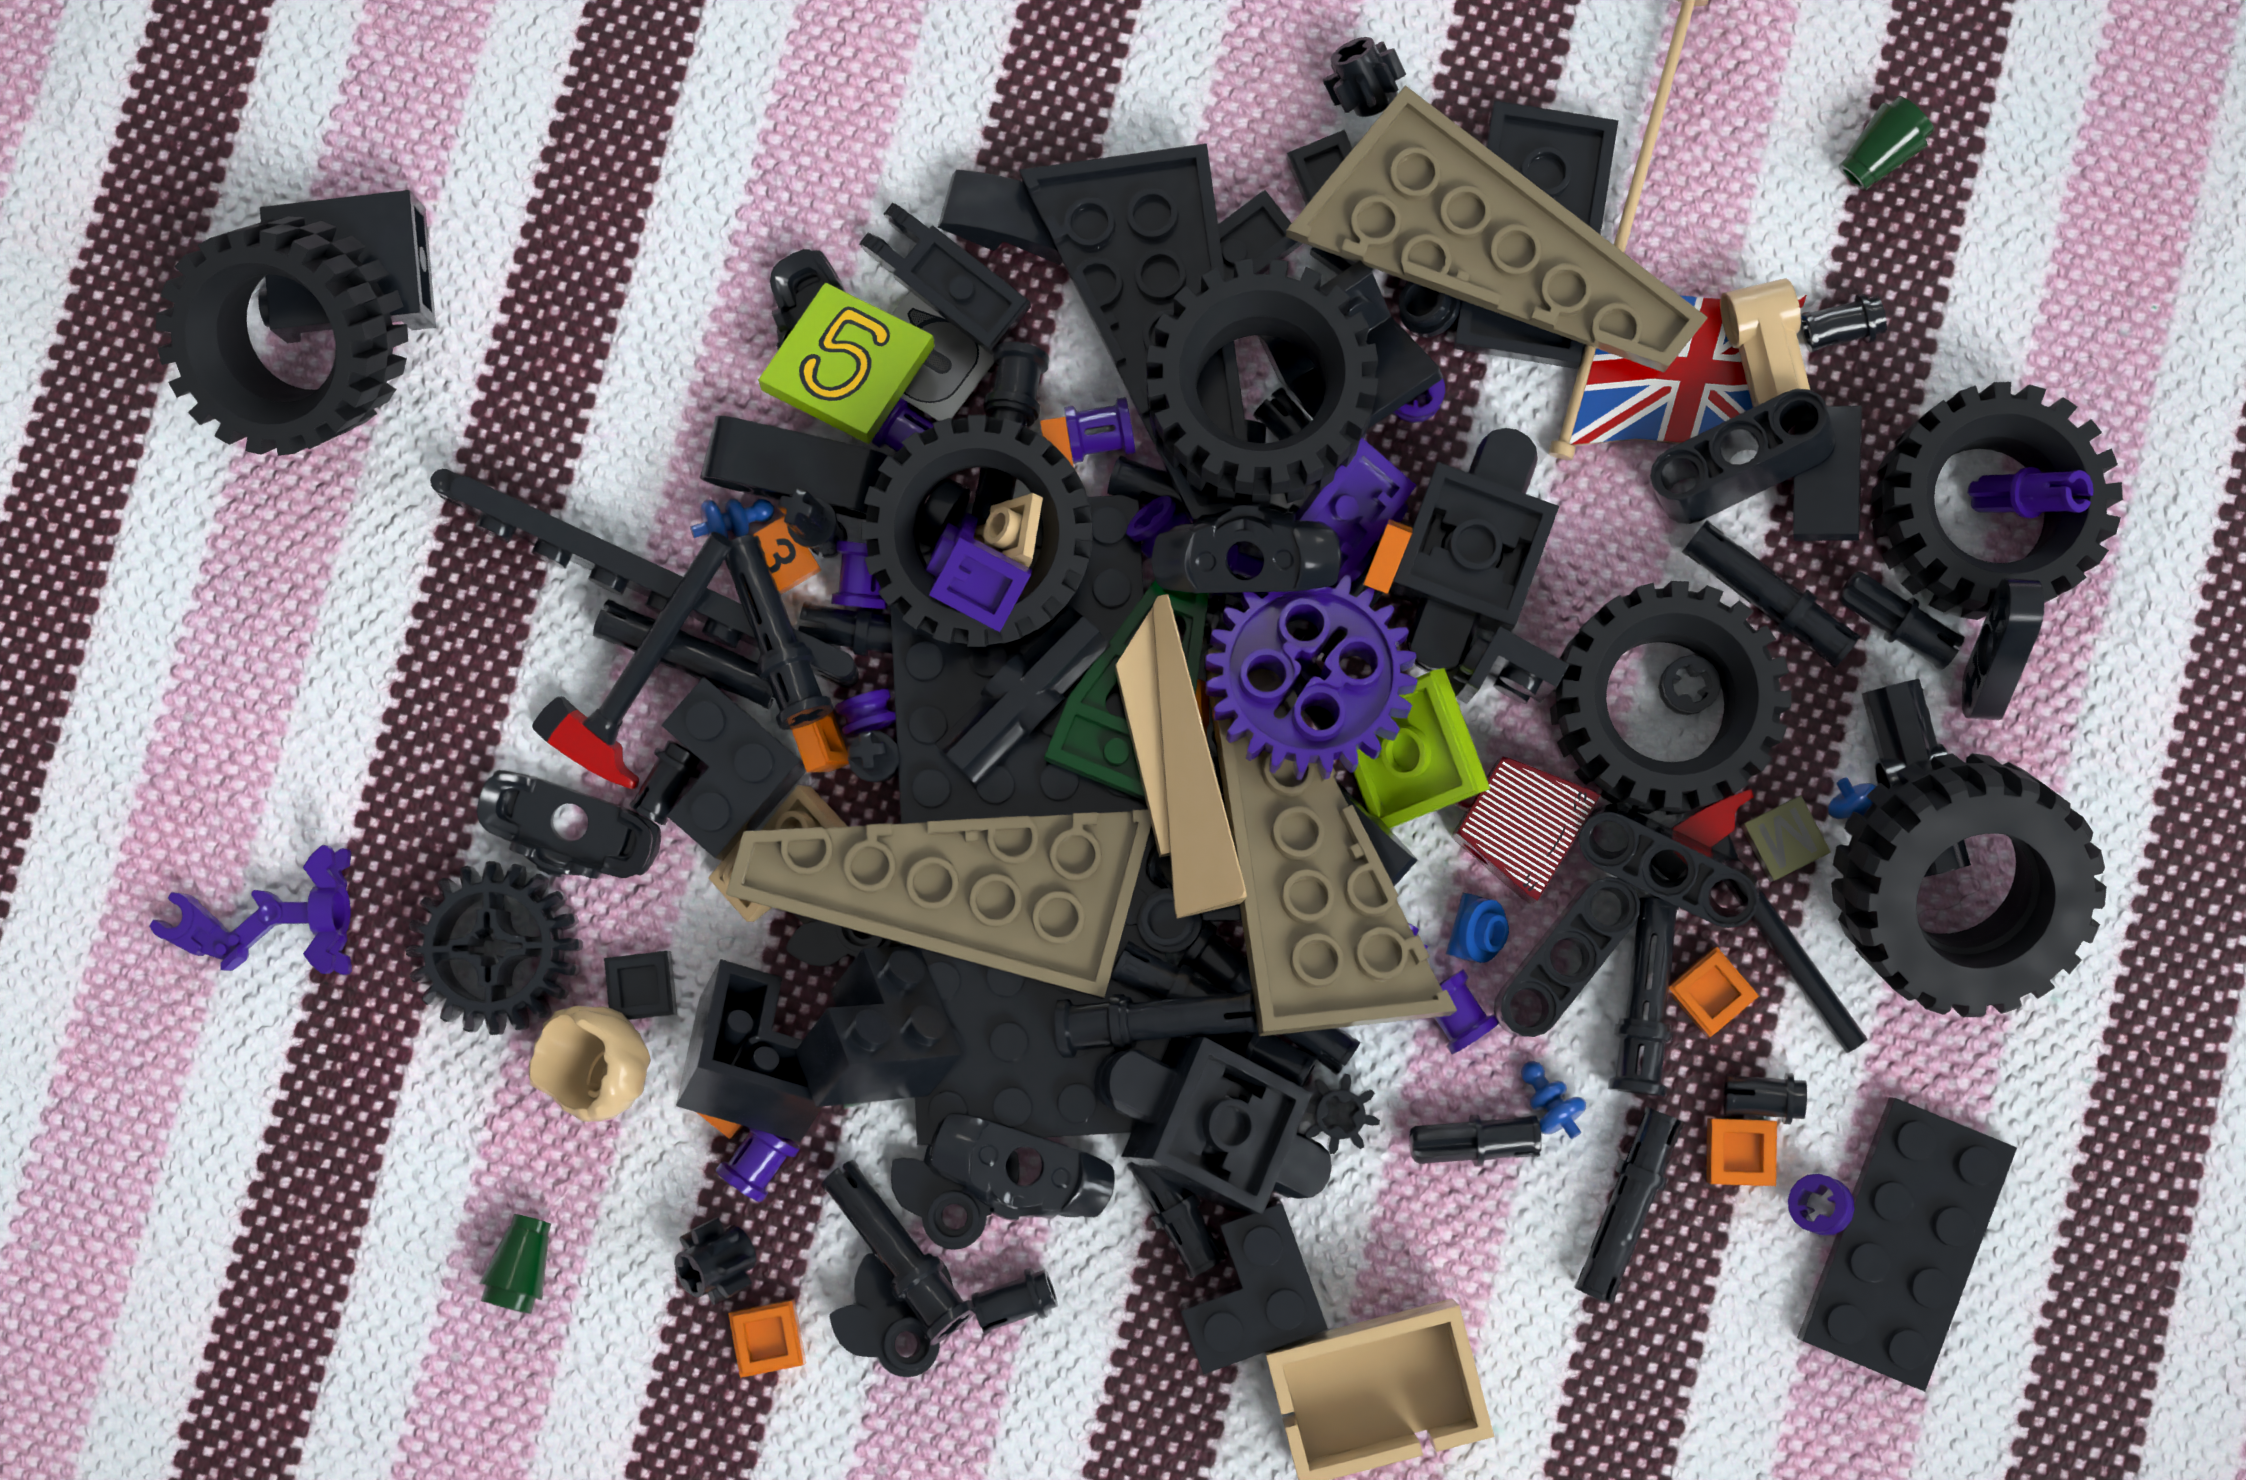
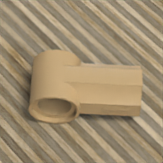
[1720,278,1810,408]

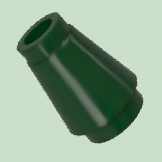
[1839,96,1934,191]
[479,1214,551,1314]

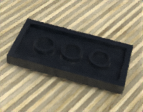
[1453,100,1619,369]
[1797,1097,2018,1392]

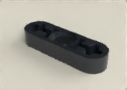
[1962,578,2044,720]

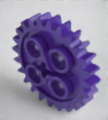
[1204,575,1417,780]

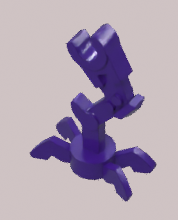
[149,845,352,975]

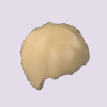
[529,1006,651,1122]

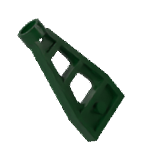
[1044,580,1209,801]

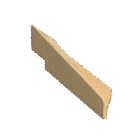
[1115,594,1247,918]

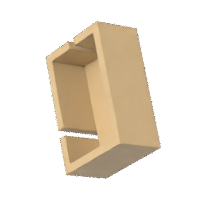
[1265,1298,1495,1480]

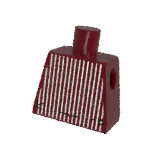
[1451,756,1601,903]

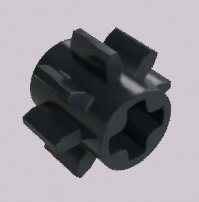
[1323,37,1406,117]
[1304,1074,1380,1154]
[674,1217,756,1305]

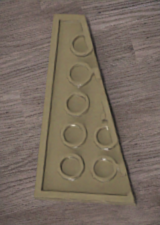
[1286,85,1708,372]
[1204,649,1457,1036]
[726,809,1152,998]

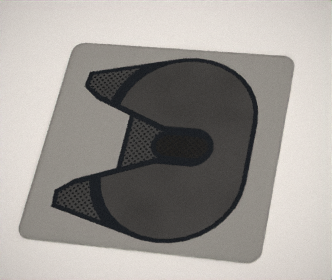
[891,292,994,421]

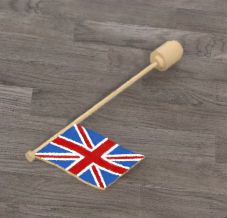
[1548,0,1807,461]

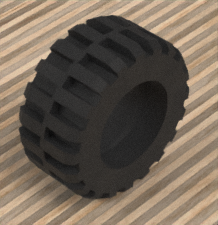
[1831,753,2107,1017]

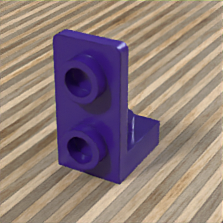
[925,512,1032,632]

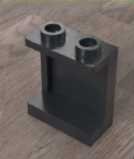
[258,190,436,343]

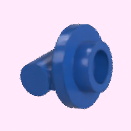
[1446,892,1509,963]

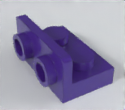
[1295,437,1417,586]

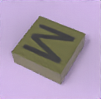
[1740,795,1831,882]

